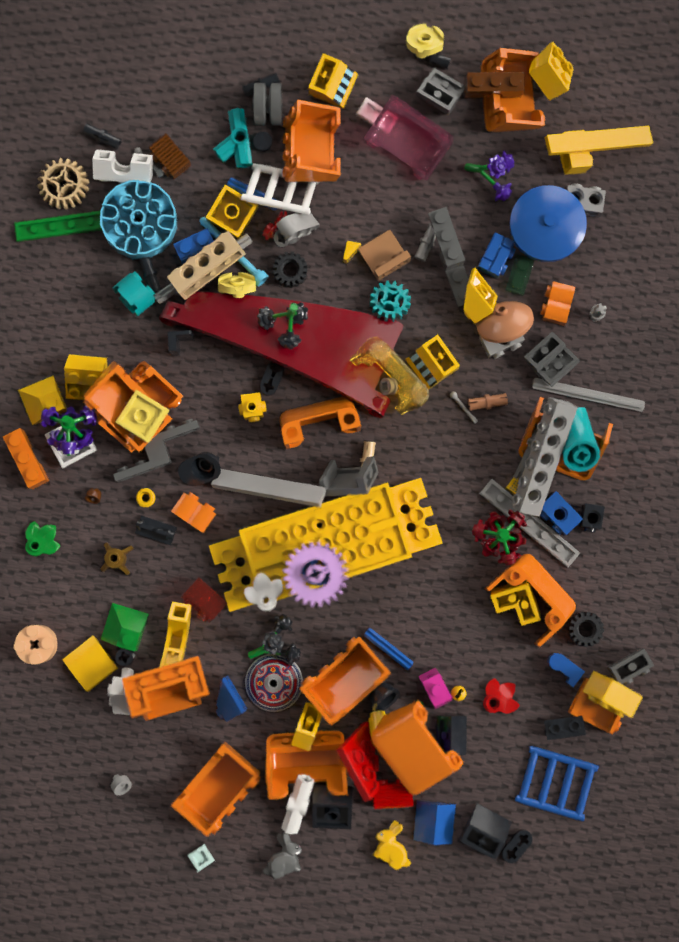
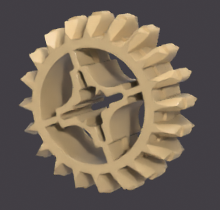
[37,158,89,210]

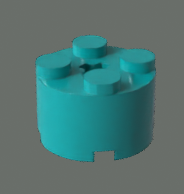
[112,271,155,317]

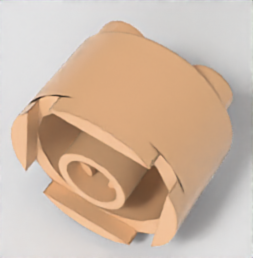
[14,625,57,664]

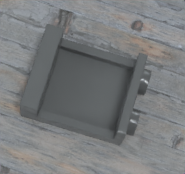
[319,456,379,496]

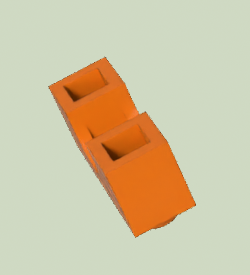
[3,428,49,490]

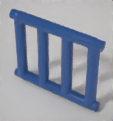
[515,746,599,821]

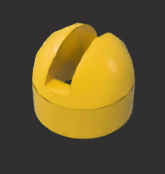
[451,685,466,701]

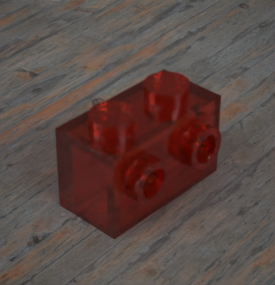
[181,578,228,623]

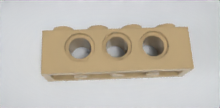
[167,231,246,300]

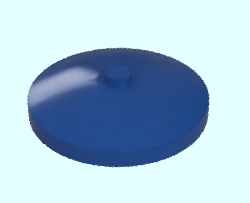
[509,185,587,262]

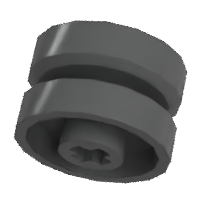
[252,83,282,125]

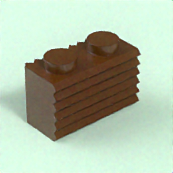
[148,133,191,180]

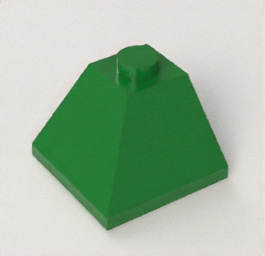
[101,603,149,652]

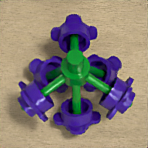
[41,405,97,456]

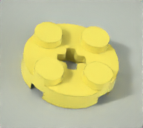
[406,24,444,58]
[218,272,256,298]

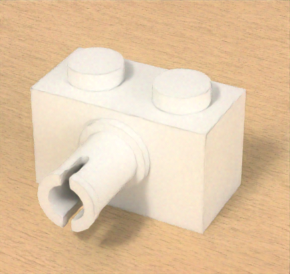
[107,668,134,715]

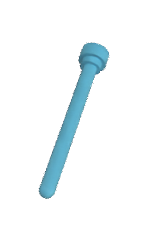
[200,217,269,287]

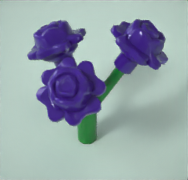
[465,151,514,201]

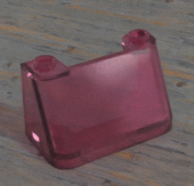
[364,95,454,181]

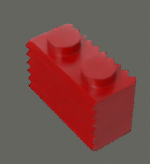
[373,778,413,809]

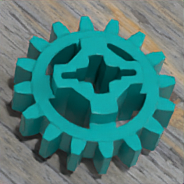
[370,280,411,322]

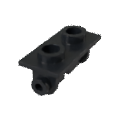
[135,515,177,545]
[544,716,586,740]

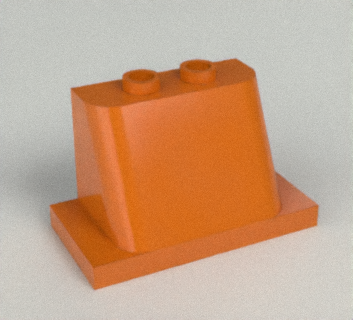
[122,656,209,721]

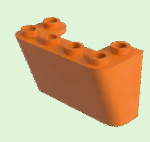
[282,100,340,182]
[280,397,361,449]
[300,637,391,725]

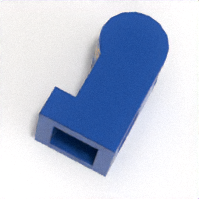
[547,653,585,687]

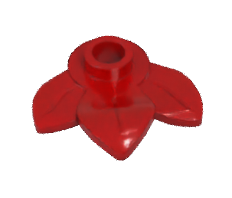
[262,211,287,240]
[483,678,520,714]

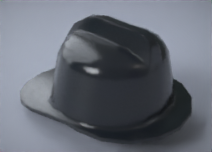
[178,452,221,486]
[369,682,400,711]

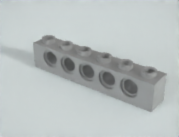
[512,397,578,517]

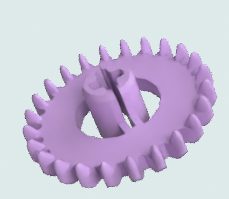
[283,541,349,607]

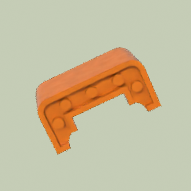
[171,742,261,837]

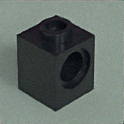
[580,503,605,533]

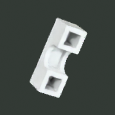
[93,150,153,183]

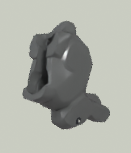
[262,832,302,880]

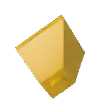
[464,268,498,324]
[18,376,67,425]

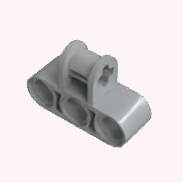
[274,212,320,247]

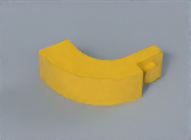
[160,602,191,667]

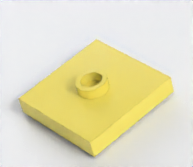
[115,390,169,443]

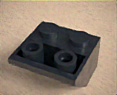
[459,803,512,860]

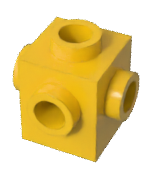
[238,392,267,422]

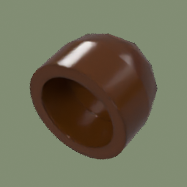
[85,488,101,504]

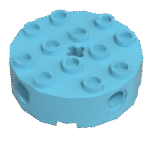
[100,180,177,259]

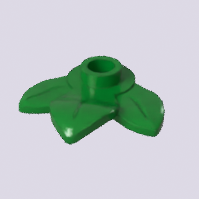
[25,521,60,557]

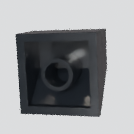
[312,784,353,829]

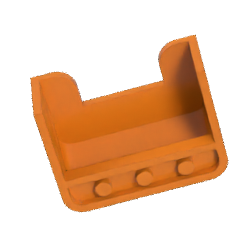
[266,730,348,799]

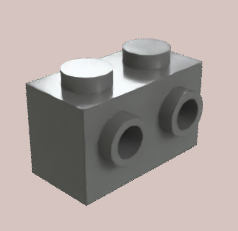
[607,648,654,686]

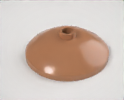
[477,301,534,343]

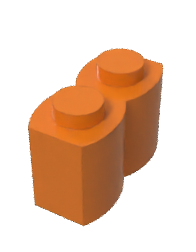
[540,281,575,326]
[171,492,217,533]

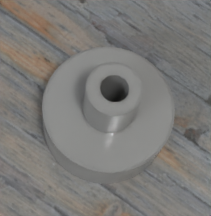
[111,774,132,795]

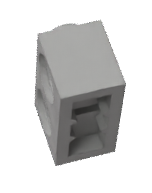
[566,184,606,217]

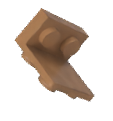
[359,230,411,281]

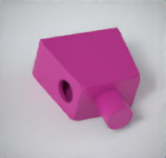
[418,668,452,709]

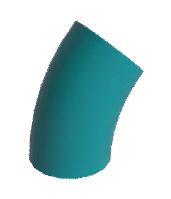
[553,407,600,472]

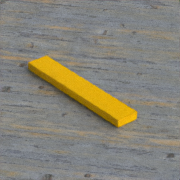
[545,126,653,156]

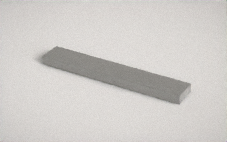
[211,469,326,507]
[479,479,580,568]

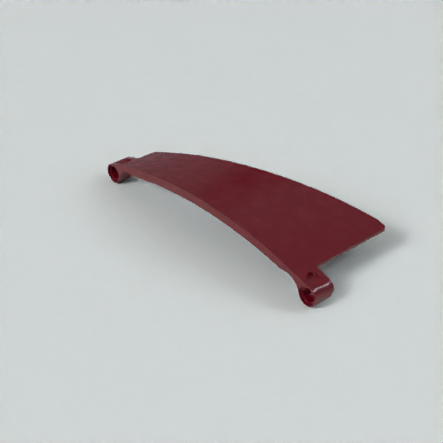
[159,292,403,418]

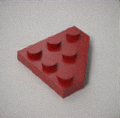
[336,721,379,802]

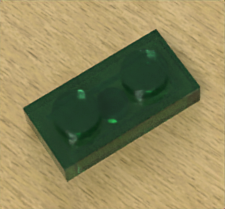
[505,254,535,296]

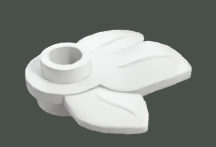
[244,573,283,611]

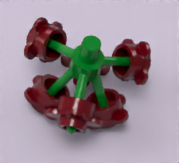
[472,510,527,565]

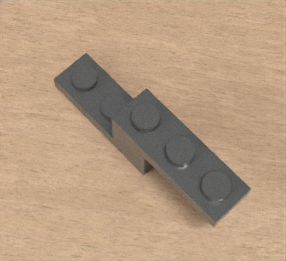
[428,207,469,308]
[113,419,200,483]

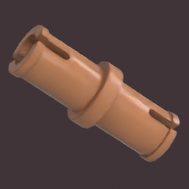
[468,393,508,411]

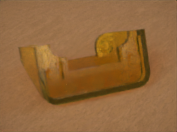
[350,336,429,415]

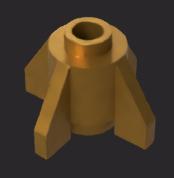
[100,542,134,575]

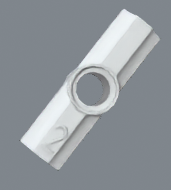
[281,774,314,835]

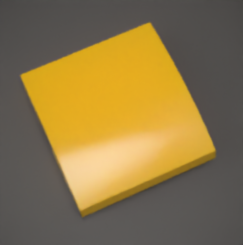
[62,636,118,692]

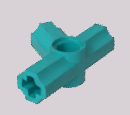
[213,108,253,168]

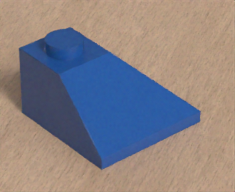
[216,676,247,722]

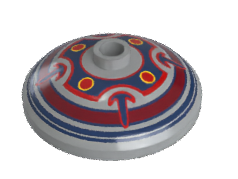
[245,654,303,712]

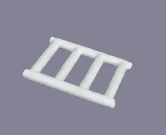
[241,163,319,215]

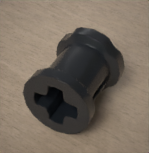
[115,649,135,666]

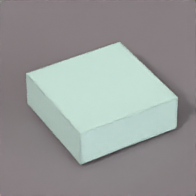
[187,844,215,872]

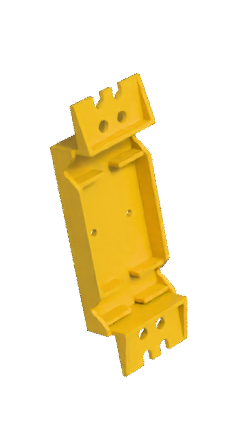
[209,478,443,612]

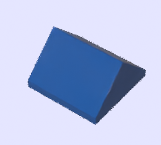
[413,800,456,845]

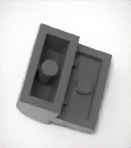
[416,68,464,115]
[524,332,580,387]

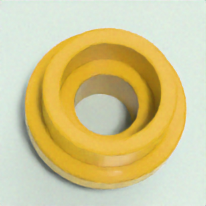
[136,488,155,508]

